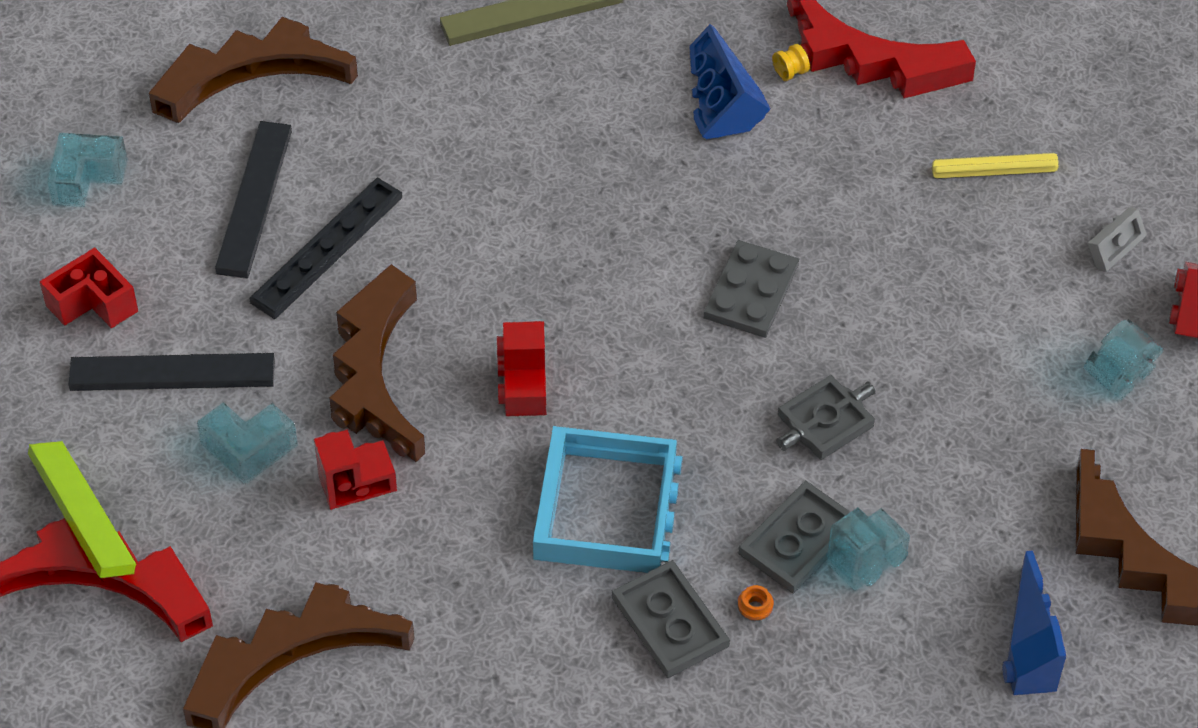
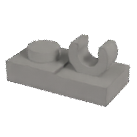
[1088,207,1147,272]

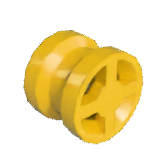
[772,44,810,81]

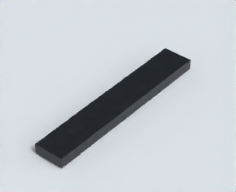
[215,121,292,278]
[249,177,402,319]
[68,353,275,391]

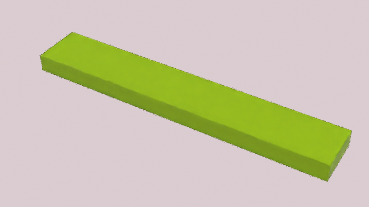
[28,441,136,578]

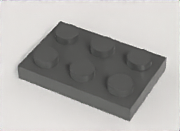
[703,240,800,338]
[738,480,861,594]
[612,560,730,679]

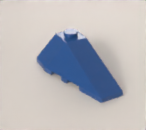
[690,24,771,139]
[1002,551,1066,695]

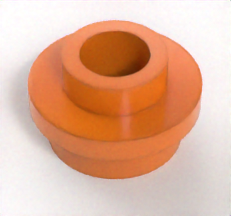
[738,585,774,620]

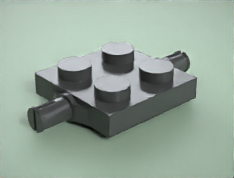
[776,375,875,460]

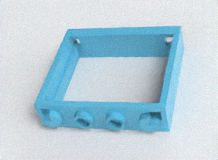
[533,426,683,573]

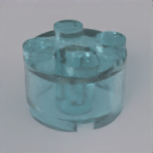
[1084,319,1164,400]

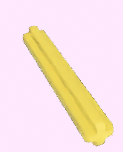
[932,153,1058,179]

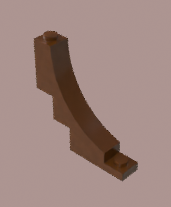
[1075,449,1198,626]

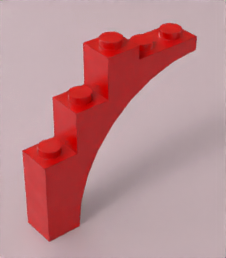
[787,0,976,98]
[0,518,213,642]

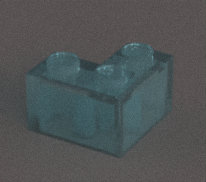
[47,133,128,207]
[197,402,298,485]
[826,507,910,591]

